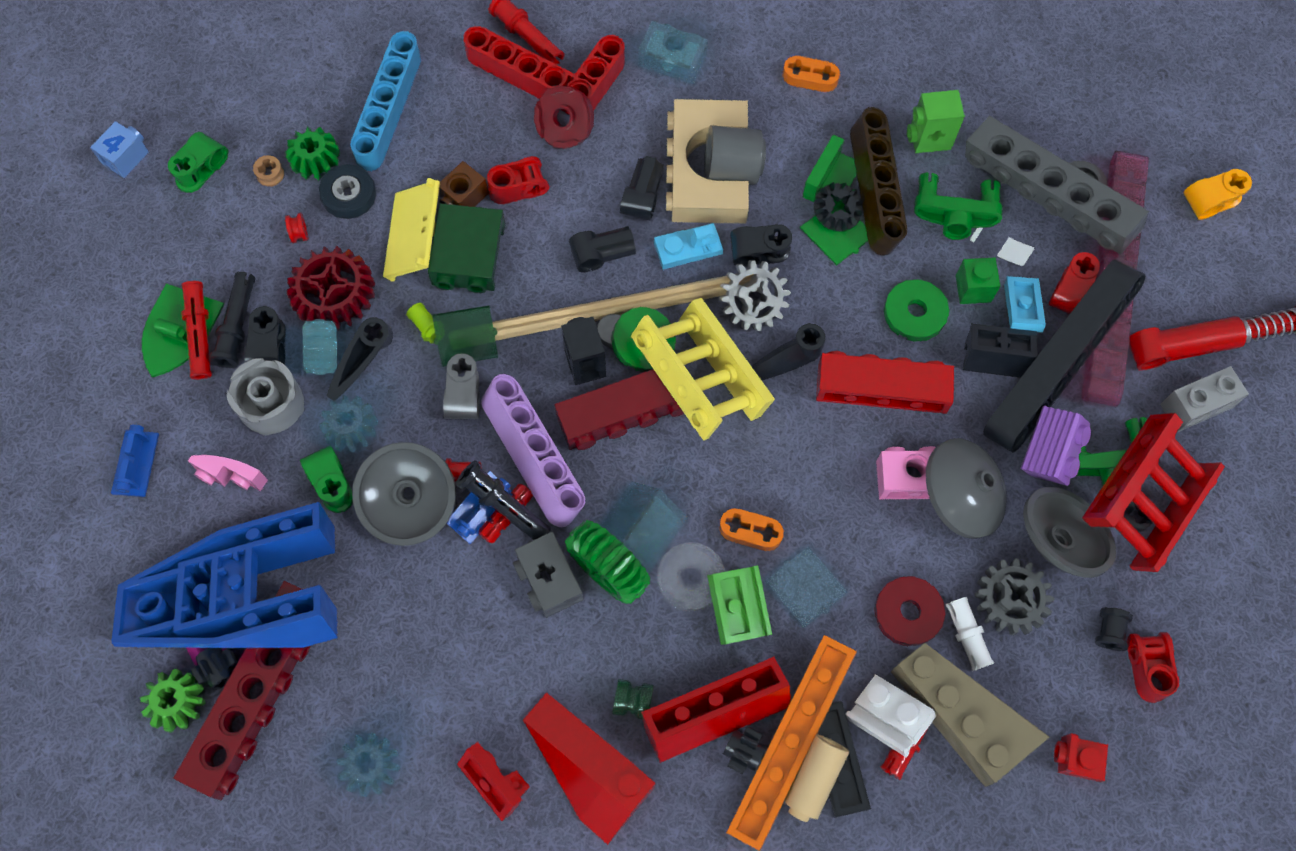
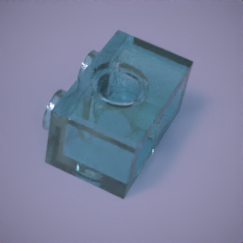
[639,21,708,85]

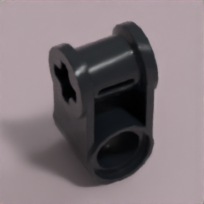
[730,224,792,267]
[245,306,286,365]

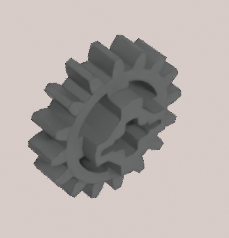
[975,558,1054,636]

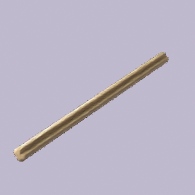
[449,274,754,349]

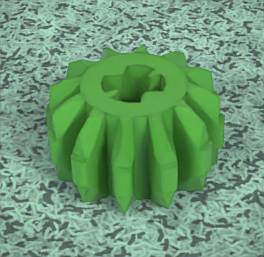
[139,669,206,732]

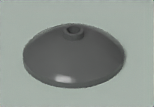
[926,438,1007,539]
[352,442,456,546]
[1023,487,1116,578]

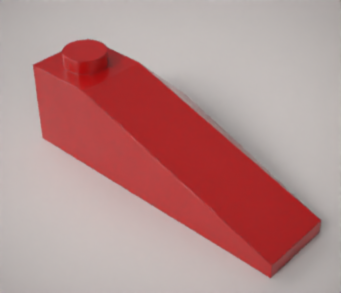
[523,692,656,845]

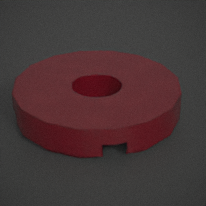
[534,86,594,149]
[874,576,946,647]

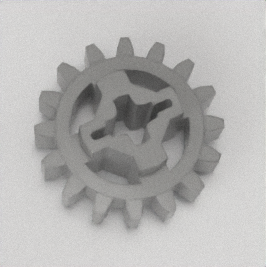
[719,260,791,331]

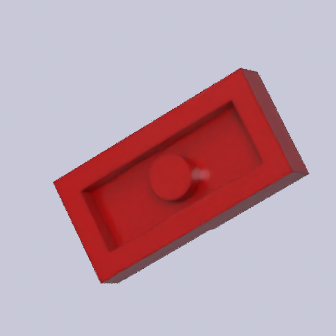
[457,742,530,821]

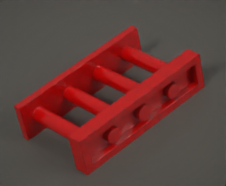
[1082,413,1225,572]

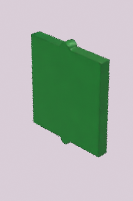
[800,201,868,266]

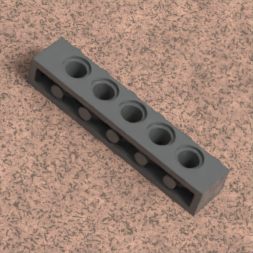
[965,115,1149,255]

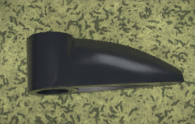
[327,317,393,401]
[751,323,826,380]

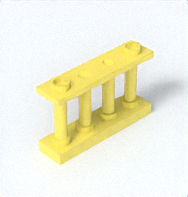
[631,298,775,441]

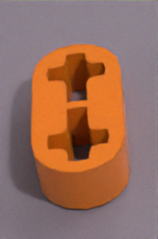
[783,56,840,92]
[719,508,784,551]

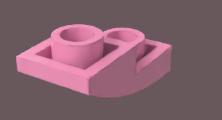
[188,455,268,491]

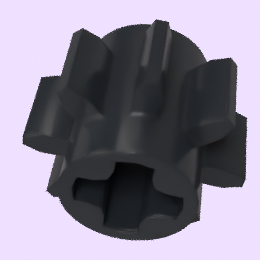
[191,648,239,690]
[723,726,767,774]

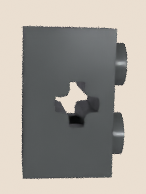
[512,532,583,618]

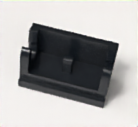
[963,323,1038,378]

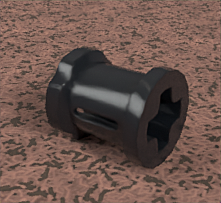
[1095,607,1133,651]

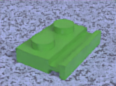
[707,565,772,645]

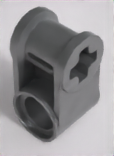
[443,353,480,419]

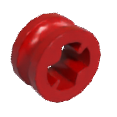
[285,213,309,244]

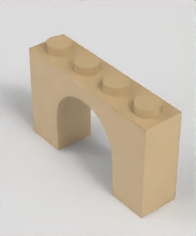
[666,99,749,224]

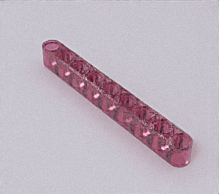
[1081,150,1149,408]

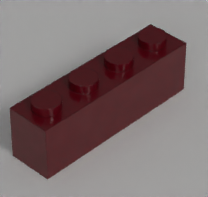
[554,369,684,450]

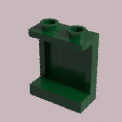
[428,204,505,293]

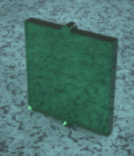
[432,305,498,367]

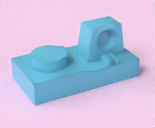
[654,223,723,269]
[1004,276,1046,333]

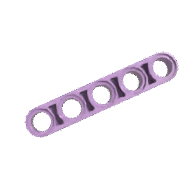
[481,374,585,527]

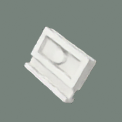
[845,674,936,757]

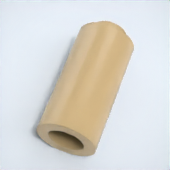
[785,734,850,822]

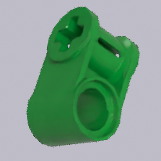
[168,132,229,193]
[300,445,353,513]

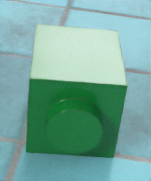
[955,257,1001,304]

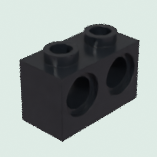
[561,316,606,386]

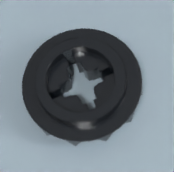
[814,182,864,231]

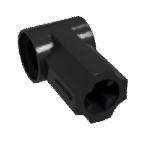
[620,156,664,221]
[569,226,636,273]

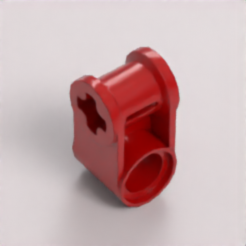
[487,156,549,204]
[1049,252,1100,314]
[1127,632,1179,703]

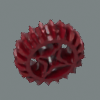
[287,246,375,331]

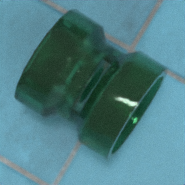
[612,679,654,720]

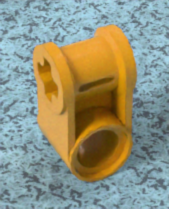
[1183,169,1252,220]

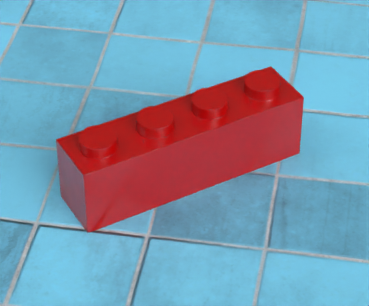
[816,351,954,414]
[641,657,791,763]

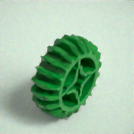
[565,520,650,604]

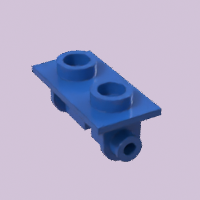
[111,425,159,497]
[447,471,512,544]

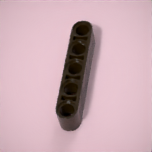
[850,107,907,256]

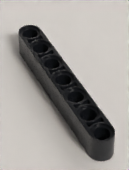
[983,259,1146,453]

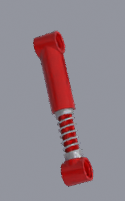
[1127,305,1296,371]

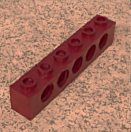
[173,581,311,801]

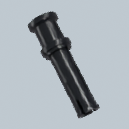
[208,271,256,369]
[456,460,551,540]

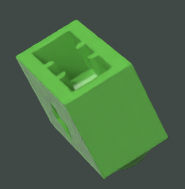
[907,90,965,153]

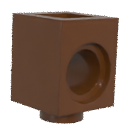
[439,161,489,207]

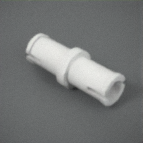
[946,597,994,671]

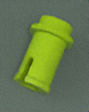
[406,303,445,343]

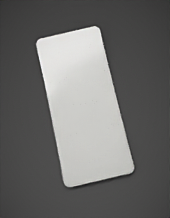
[970,228,1034,266]

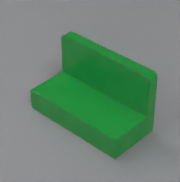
[802,135,857,210]

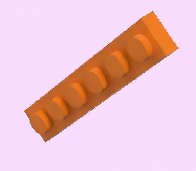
[726,635,857,851]

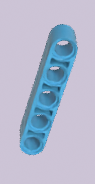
[350,31,421,171]

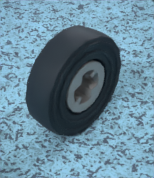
[319,164,376,219]

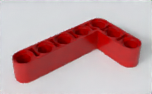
[463,26,625,114]

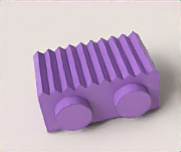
[1020,406,1091,486]

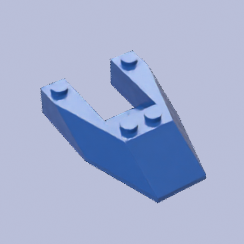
[111,502,338,648]

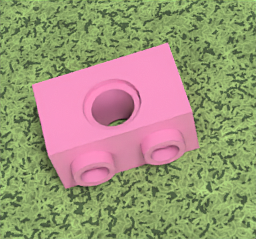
[876,446,936,499]

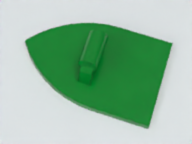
[142,284,225,378]

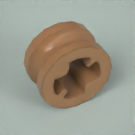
[253,155,284,187]

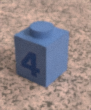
[90,121,148,178]

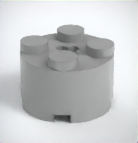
[227,358,304,436]

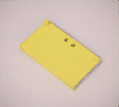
[383,178,440,282]

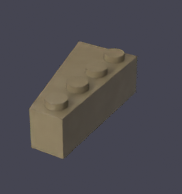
[891,643,1050,787]

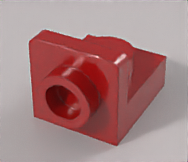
[1054,733,1108,782]

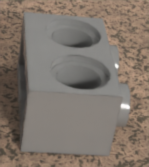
[1160,366,1249,432]

